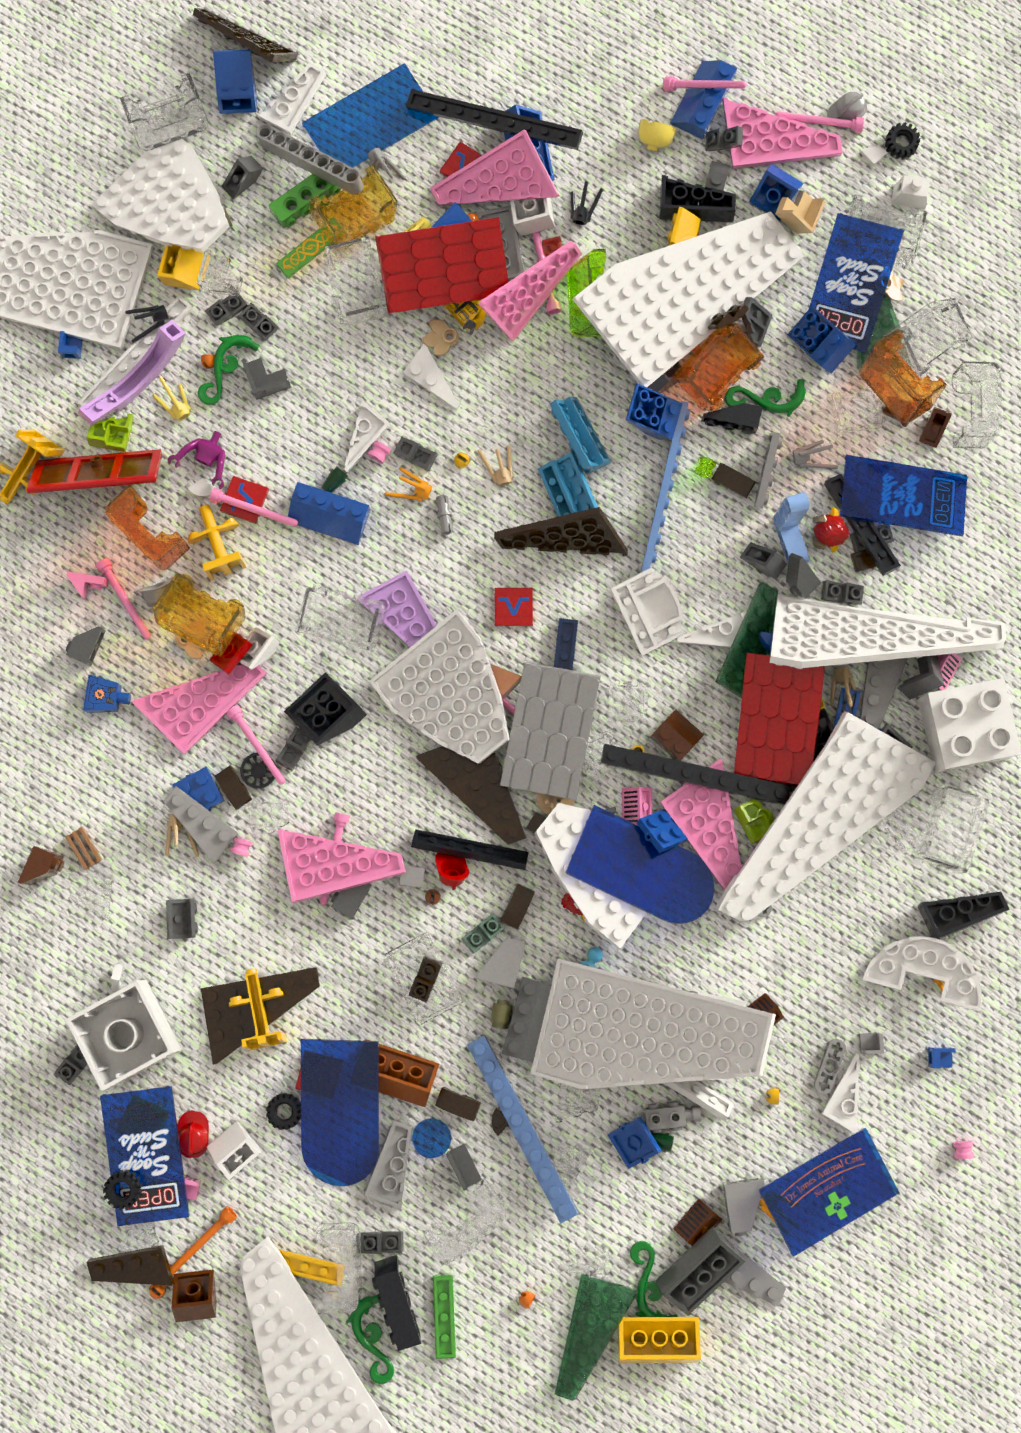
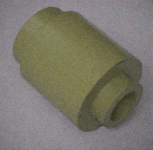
[490,999,512,1029]

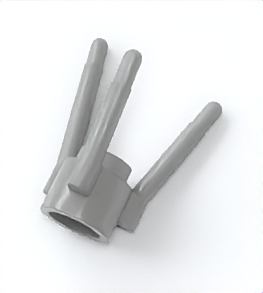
[367,148,406,189]
[793,440,838,469]

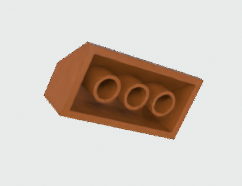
[350,1039,439,1107]

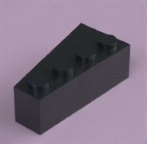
[659,175,736,222]
[918,892,1010,939]
[372,1255,421,1351]

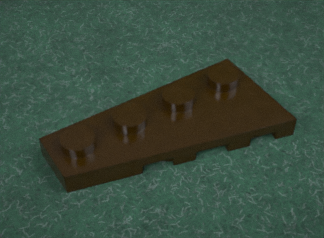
[86,1245,174,1286]

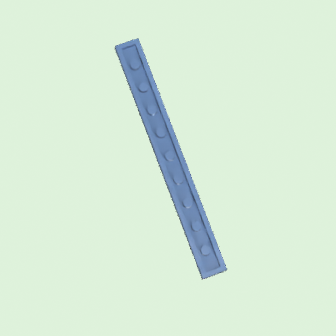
[641,401,691,572]
[467,1035,579,1224]

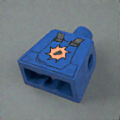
[83,674,131,713]

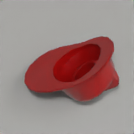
[435,853,469,890]
[177,1110,209,1158]

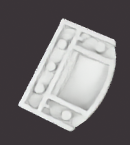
[610,568,683,656]

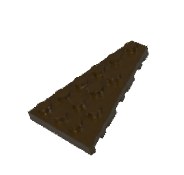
[192,8,298,64]
[494,507,628,556]
[416,746,526,845]
[201,967,320,1065]

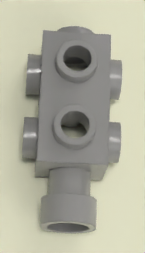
[641,1101,701,1133]

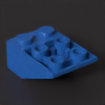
[213,49,257,114]
[787,306,857,374]
[626,383,683,440]

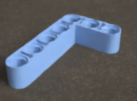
[773,492,810,563]

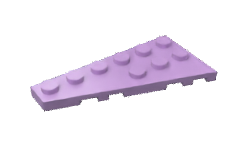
[357,571,437,647]

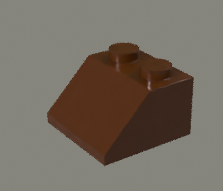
[650,709,704,761]
[18,846,64,885]
[171,1269,217,1322]

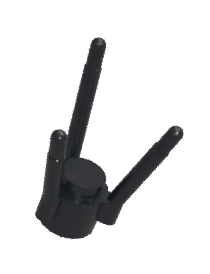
[570,181,603,225]
[125,305,169,343]

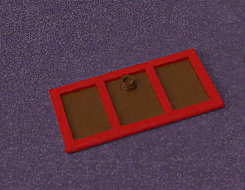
[26,449,162,494]

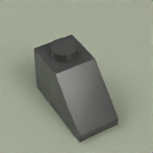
[222,156,263,199]
[705,161,730,191]
[740,542,787,579]
[786,553,821,599]
[66,626,106,666]
[331,883,372,919]

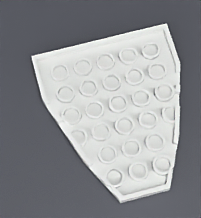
[91,128,230,253]
[369,609,510,764]
[534,803,686,950]

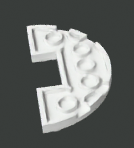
[862,936,982,1012]

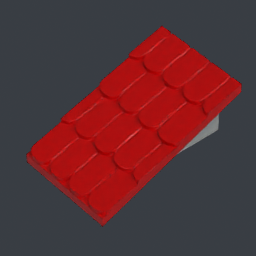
[375,217,509,313]
[734,653,825,785]

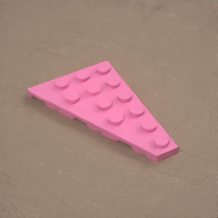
[722,98,843,169]
[430,129,559,205]
[479,241,582,341]
[132,664,267,755]
[660,758,742,891]
[278,829,406,903]

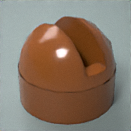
[425,889,441,905]

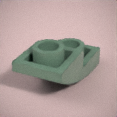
[461,913,505,954]

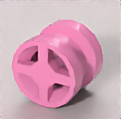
[367,441,391,464]
[230,837,253,857]
[953,1141,974,1159]

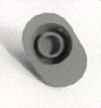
[827,92,867,130]
[136,575,180,607]

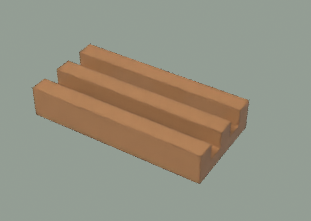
[65,827,103,870]

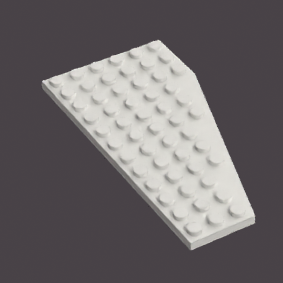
[573,211,804,387]
[0,230,154,350]
[530,958,776,1089]

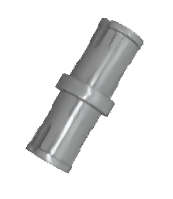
[436,495,453,535]

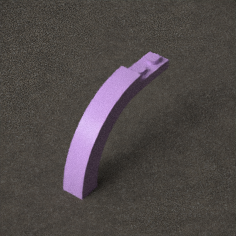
[78,320,186,426]

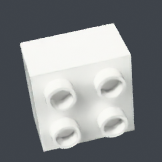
[918,678,1021,773]
[65,980,182,1091]

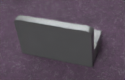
[446,1144,482,1191]

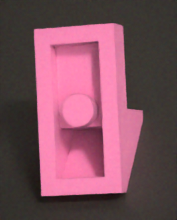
[67,571,109,600]

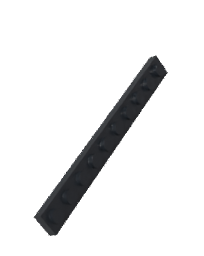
[406,89,584,150]
[600,744,791,805]

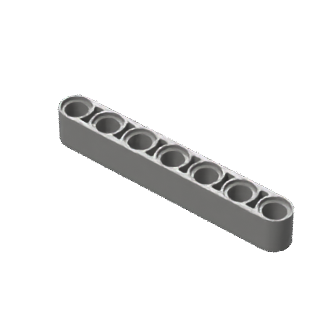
[256,124,363,194]

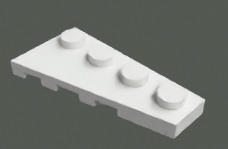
[258,63,326,135]

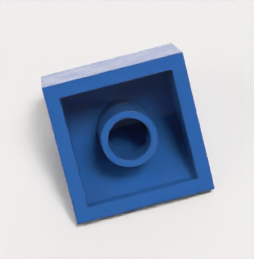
[749,164,804,221]

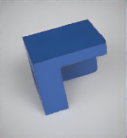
[58,331,83,359]
[928,1047,956,1068]

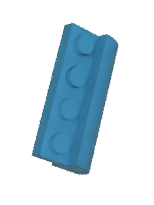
[550,397,611,474]
[538,452,598,516]

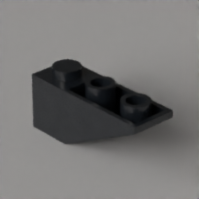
[701,403,763,434]

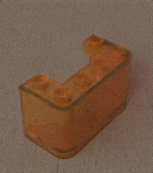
[673,323,765,411]
[859,329,947,423]
[105,485,190,570]

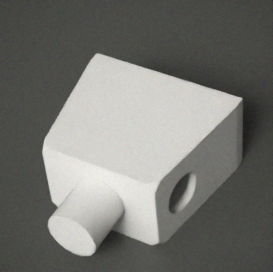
[891,176,930,209]

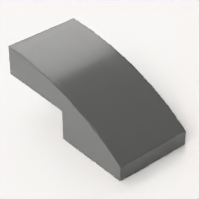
[393,437,437,471]
[276,727,311,771]

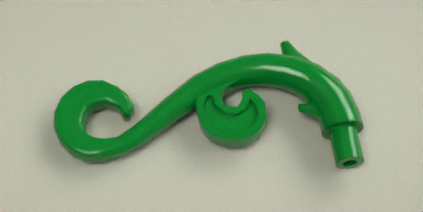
[198,335,260,405]
[725,379,806,417]
[630,1241,678,1317]
[346,1294,394,1384]

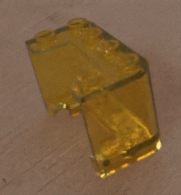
[309,165,398,251]
[153,572,245,656]

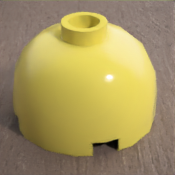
[638,119,676,152]

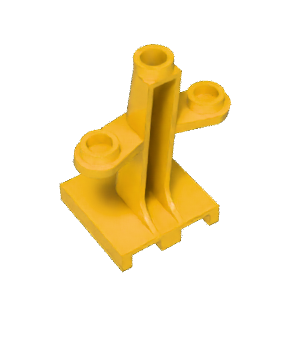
[0,429,65,504]
[187,504,247,580]
[229,969,287,1051]

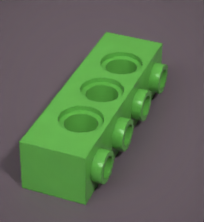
[268,174,341,229]

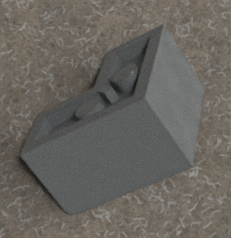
[241,358,292,400]
[899,655,944,700]

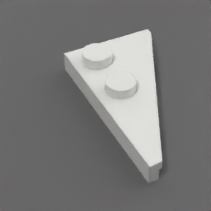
[403,344,459,410]
[344,401,391,474]
[677,612,747,649]
[821,1053,860,1133]

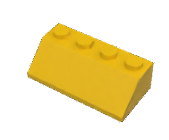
[618,1317,701,1363]

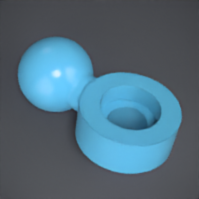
[579,947,603,968]

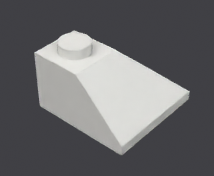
[239,627,279,670]

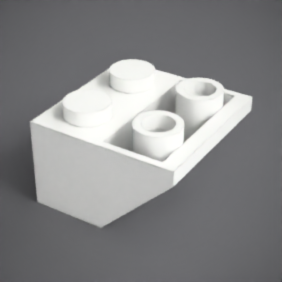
[207,1121,262,1180]

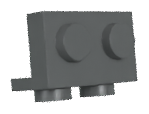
[166,898,198,939]

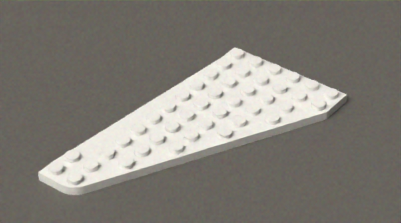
[769,594,1006,669]
[715,711,935,921]
[240,1236,396,1433]

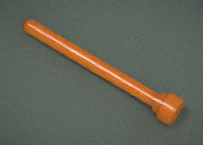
[170,1206,237,1276]

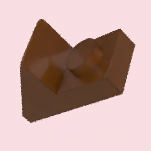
[919,407,952,448]

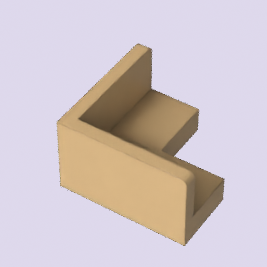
[775,191,826,234]

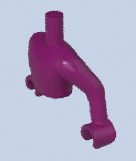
[168,431,225,489]

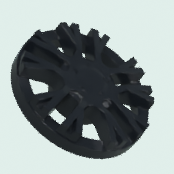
[240,753,276,789]

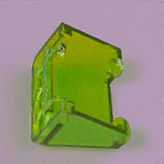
[567,248,606,337]

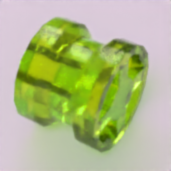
[694,457,717,478]

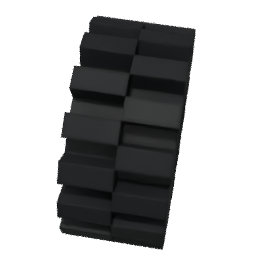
[885,122,921,160]
[266,1093,303,1130]
[103,1170,143,1210]

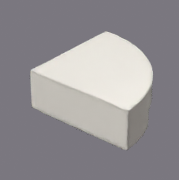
[861,147,888,166]
[188,478,212,497]
[111,964,123,992]

